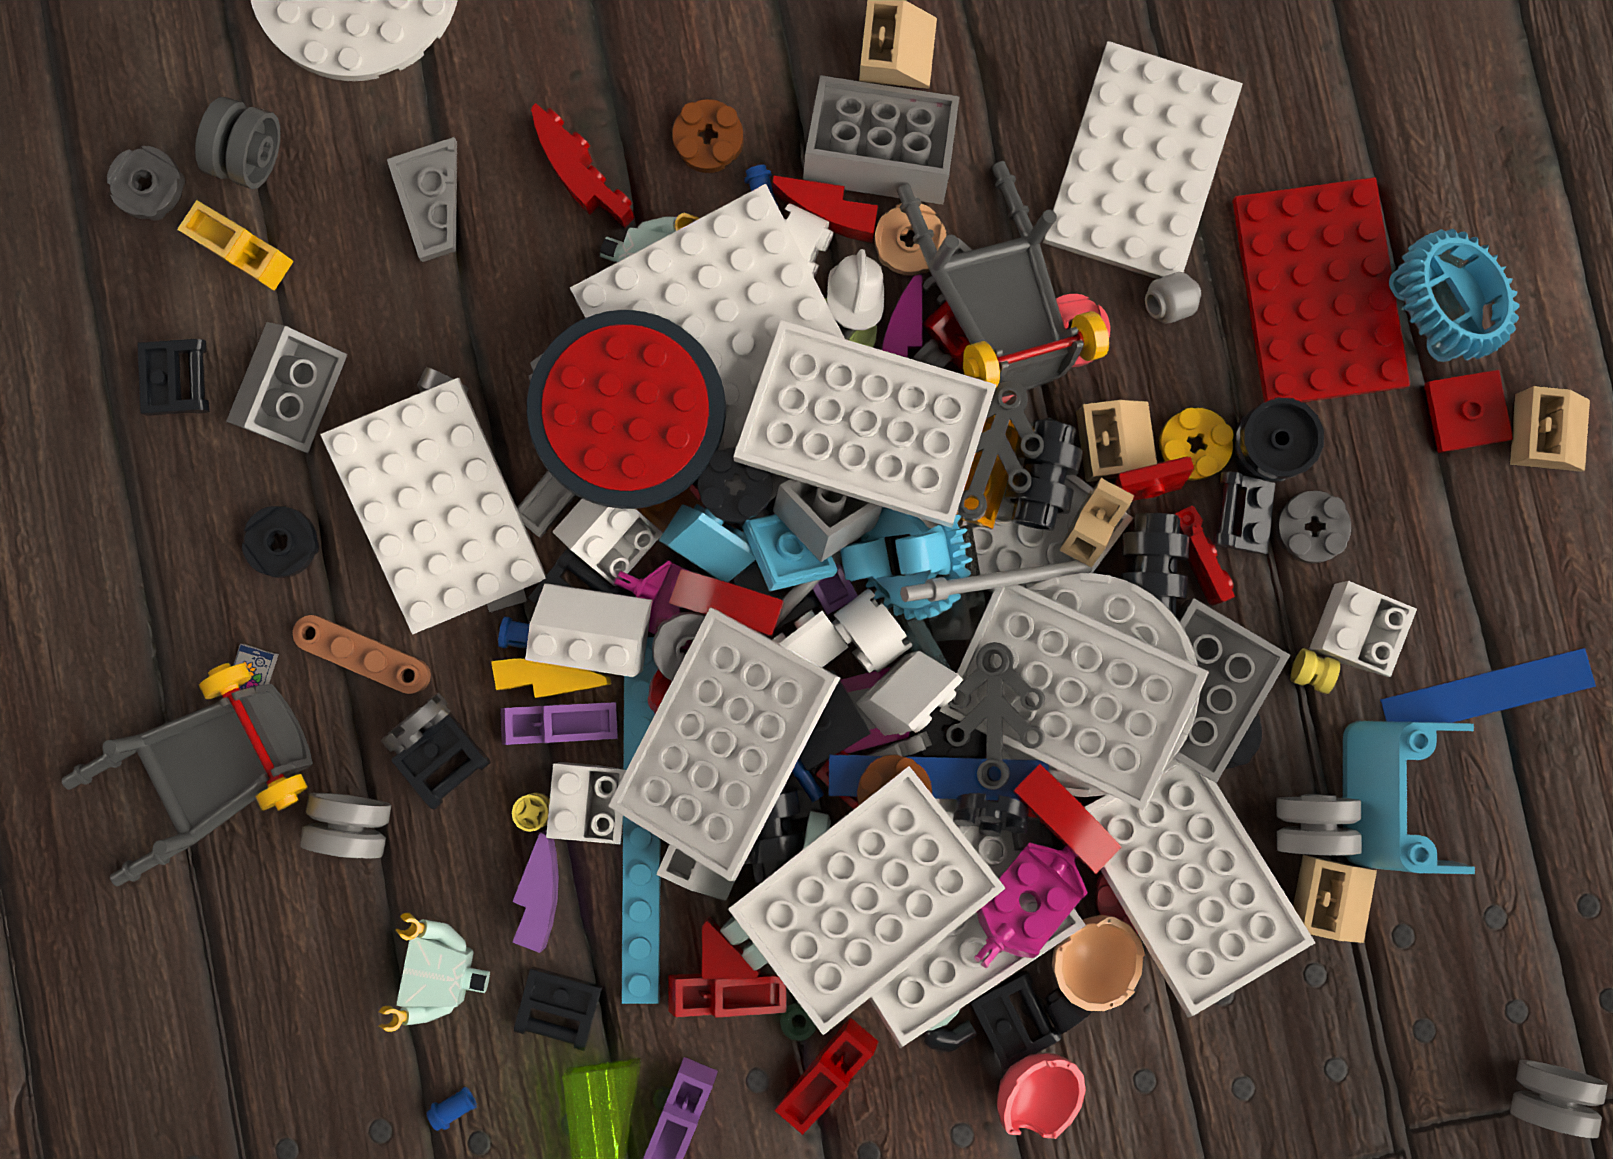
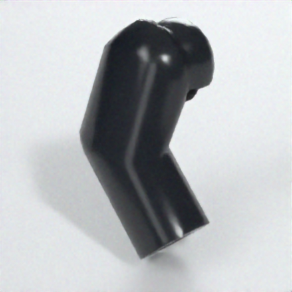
[922,1020,978,1052]

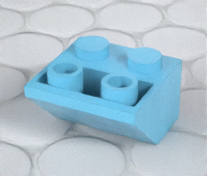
[659,504,756,582]

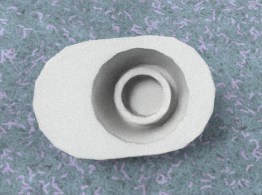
[827,249,884,330]

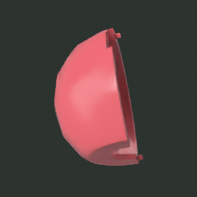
[997,1053,1086,1139]

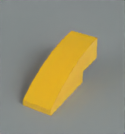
[177,200,294,291]
[491,659,611,698]

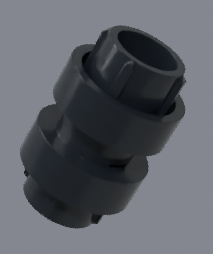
[1004,420,1083,531]
[1120,513,1189,615]
[744,786,805,883]

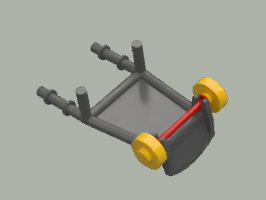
[897,161,1109,397]
[62,663,313,886]

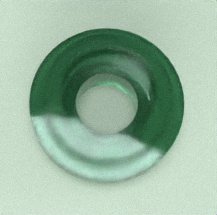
[780,1003,817,1041]

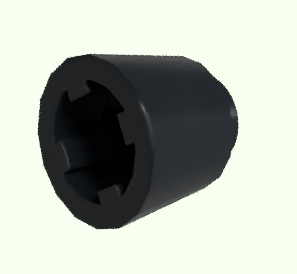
[1045,987,1092,1035]

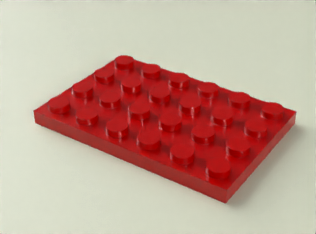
[1232,177,1410,402]

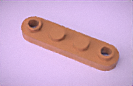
[293,615,431,694]

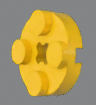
[1159,408,1234,481]

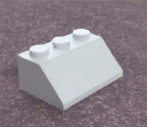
[525,583,652,677]

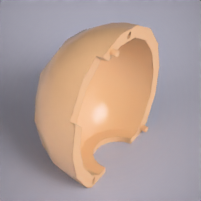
[1051,915,1145,1011]

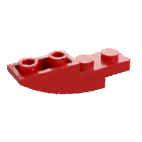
[531,103,634,228]

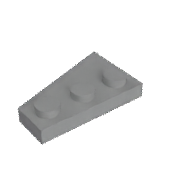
[387,137,457,262]

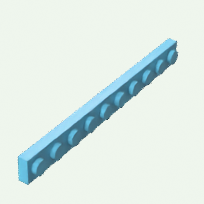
[622,637,661,1004]

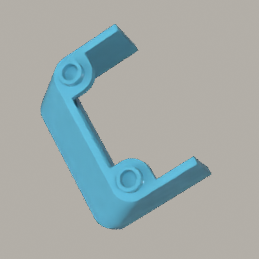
[1343,721,1475,874]

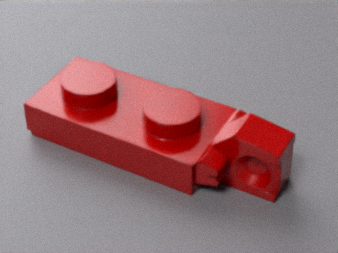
[1174,506,1235,606]

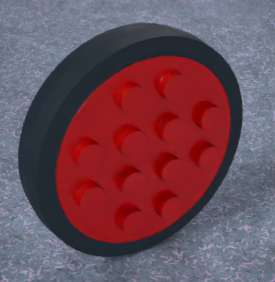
[527,310,726,509]

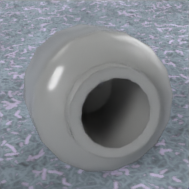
[1145,272,1201,324]

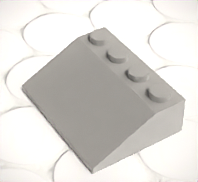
[803,75,959,205]
[1172,598,1290,783]

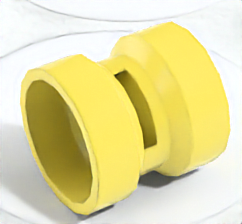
[1290,648,1340,694]
[512,792,550,832]

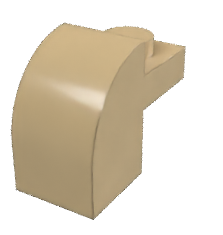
[1059,478,1134,568]

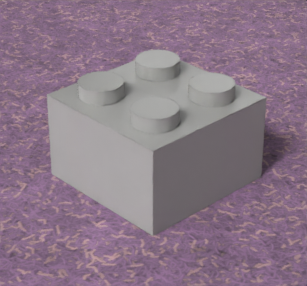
[773,479,883,562]

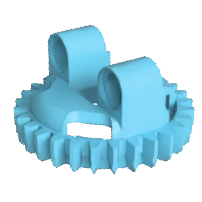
[1389,229,1519,362]
[840,507,973,620]

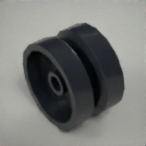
[1232,398,1324,483]

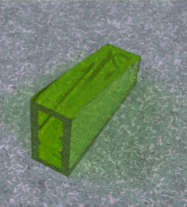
[562,1058,641,1159]

